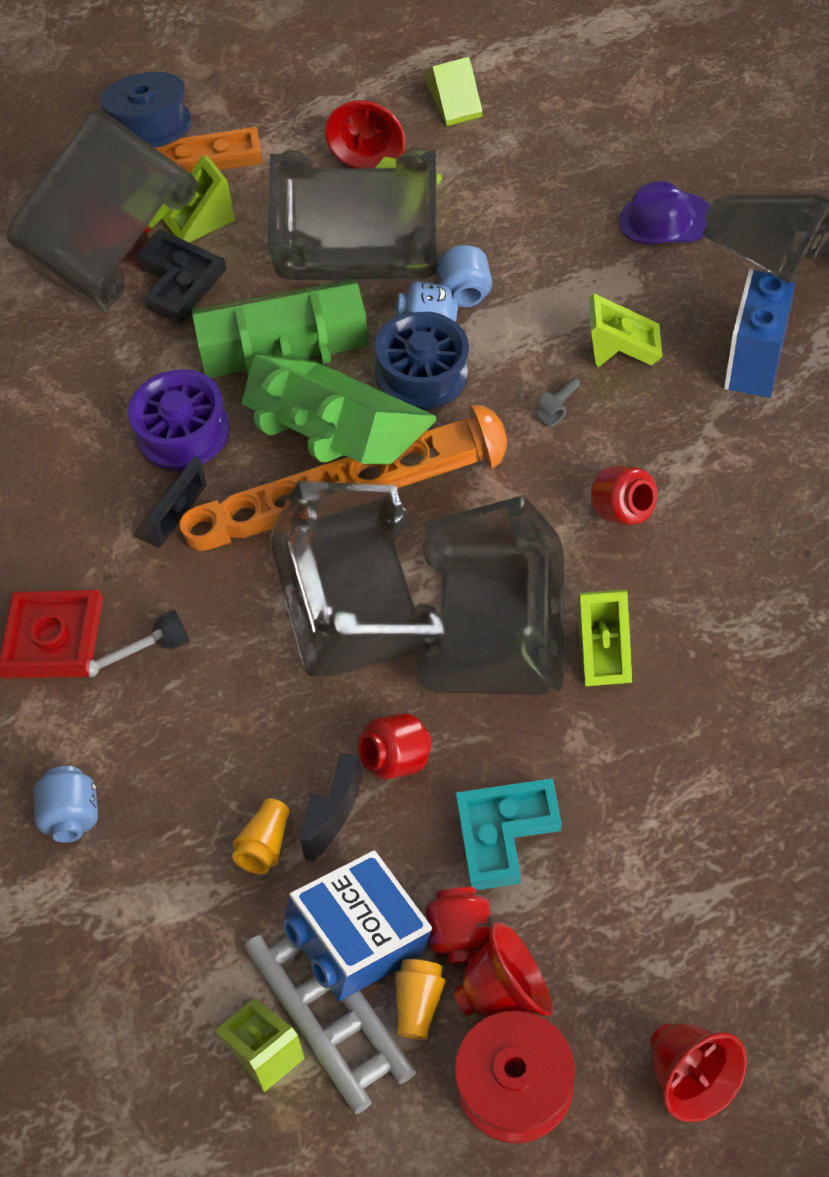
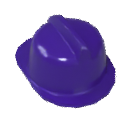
[619,181,716,244]

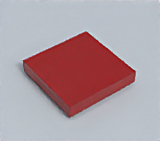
[0,590,103,679]

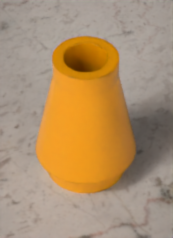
[232,798,290,875]
[395,959,446,1040]

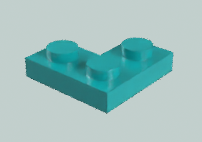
[456,778,561,890]

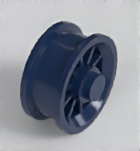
[100,72,192,150]
[375,311,469,410]

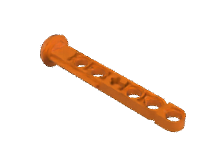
[180,404,507,551]

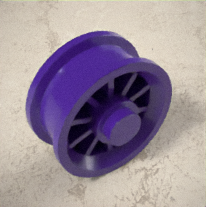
[128,369,230,470]

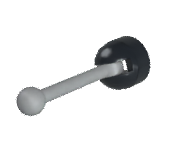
[89,609,190,678]

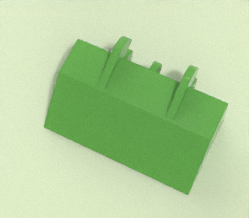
[192,278,369,378]
[241,355,437,464]

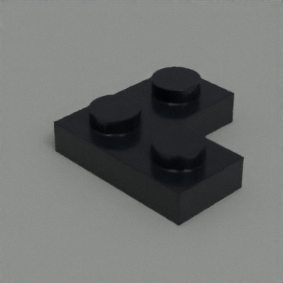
[135,229,227,324]

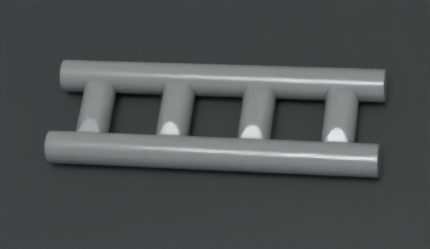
[244,935,416,1115]

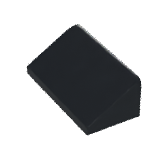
[133,456,207,548]

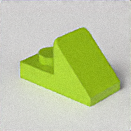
[589,293,662,367]

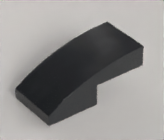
[300,753,363,861]

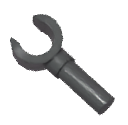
[537,378,580,427]

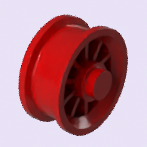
[455,1011,575,1144]

